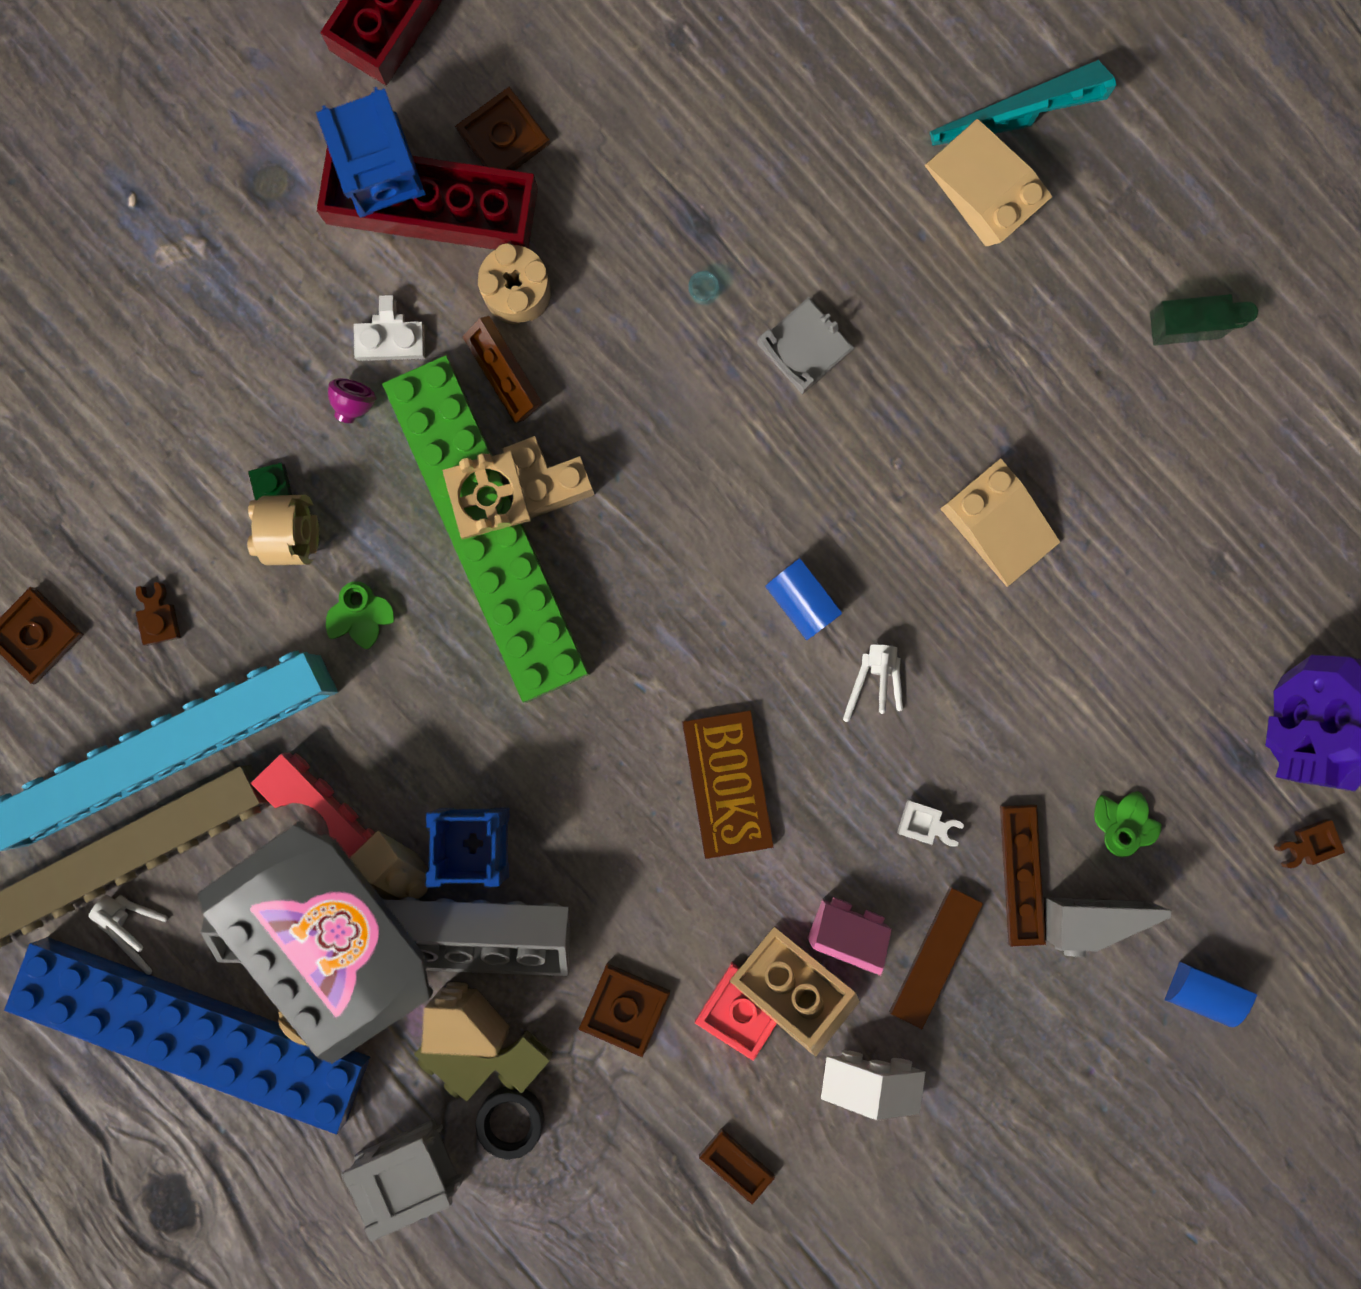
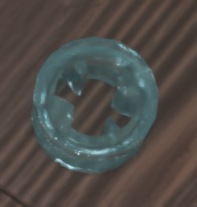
[688,271,719,305]

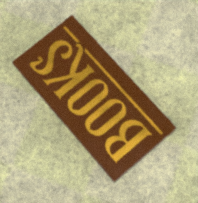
[682,710,774,859]

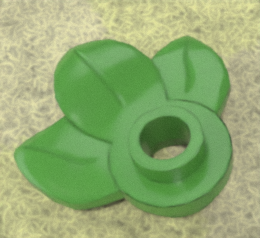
[326,581,394,650]
[1094,791,1162,857]

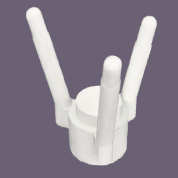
[843,645,903,722]
[89,895,168,975]

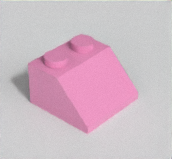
[807,897,891,976]

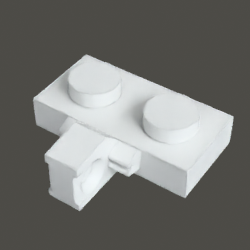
[354,295,425,361]

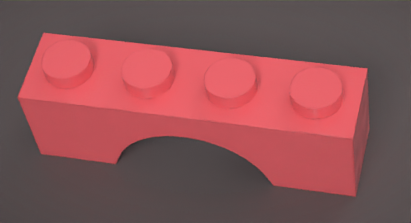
[251,753,375,857]

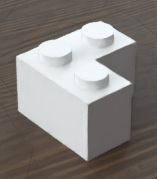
[821,1050,925,1120]

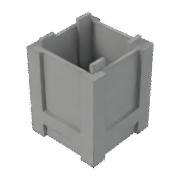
[341,1119,464,1242]

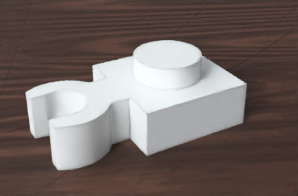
[897,800,964,847]

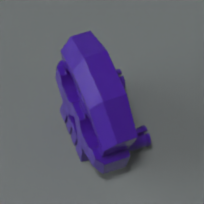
[1265,655,1361,791]

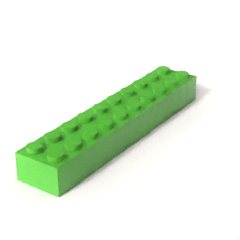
[382,355,590,703]

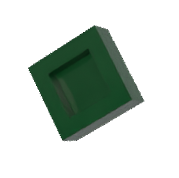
[248,463,292,500]

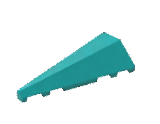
[930,60,1117,146]

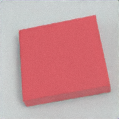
[694,962,777,1061]

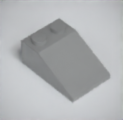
[1044,897,1171,957]

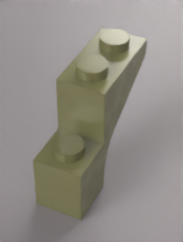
[414,1030,553,1102]

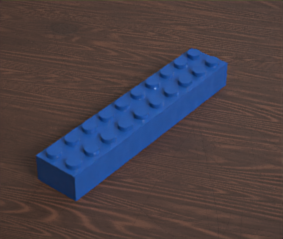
[4,937,370,1135]

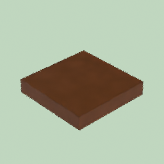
[455,86,551,171]
[0,587,84,684]
[578,963,670,1058]

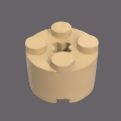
[478,244,551,324]
[247,495,319,566]

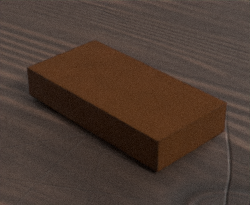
[699,1128,775,1205]

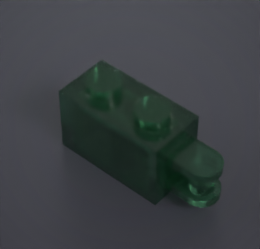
[1150,294,1258,346]

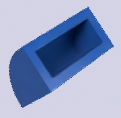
[765,558,843,641]
[1165,961,1257,1028]

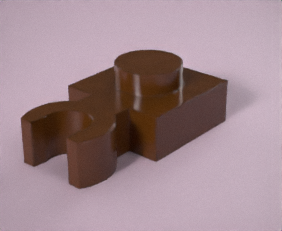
[136,582,181,646]
[1274,819,1345,868]

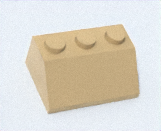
[421,982,509,1057]

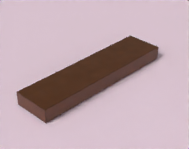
[1000,804,1046,947]
[889,887,983,1030]

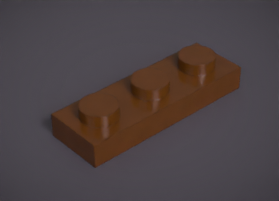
[462,316,542,423]

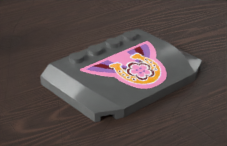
[197,821,433,1064]

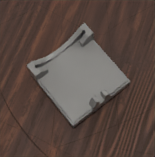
[757,297,854,394]

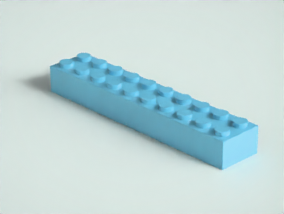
[0,650,338,852]

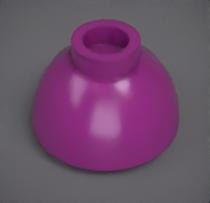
[328,378,376,424]

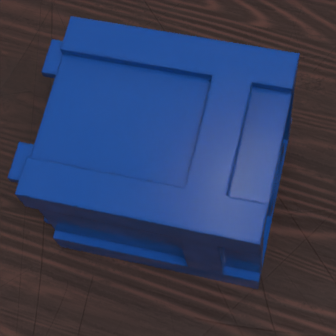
[316,87,426,218]
[426,808,509,887]

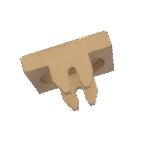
[442,451,531,539]

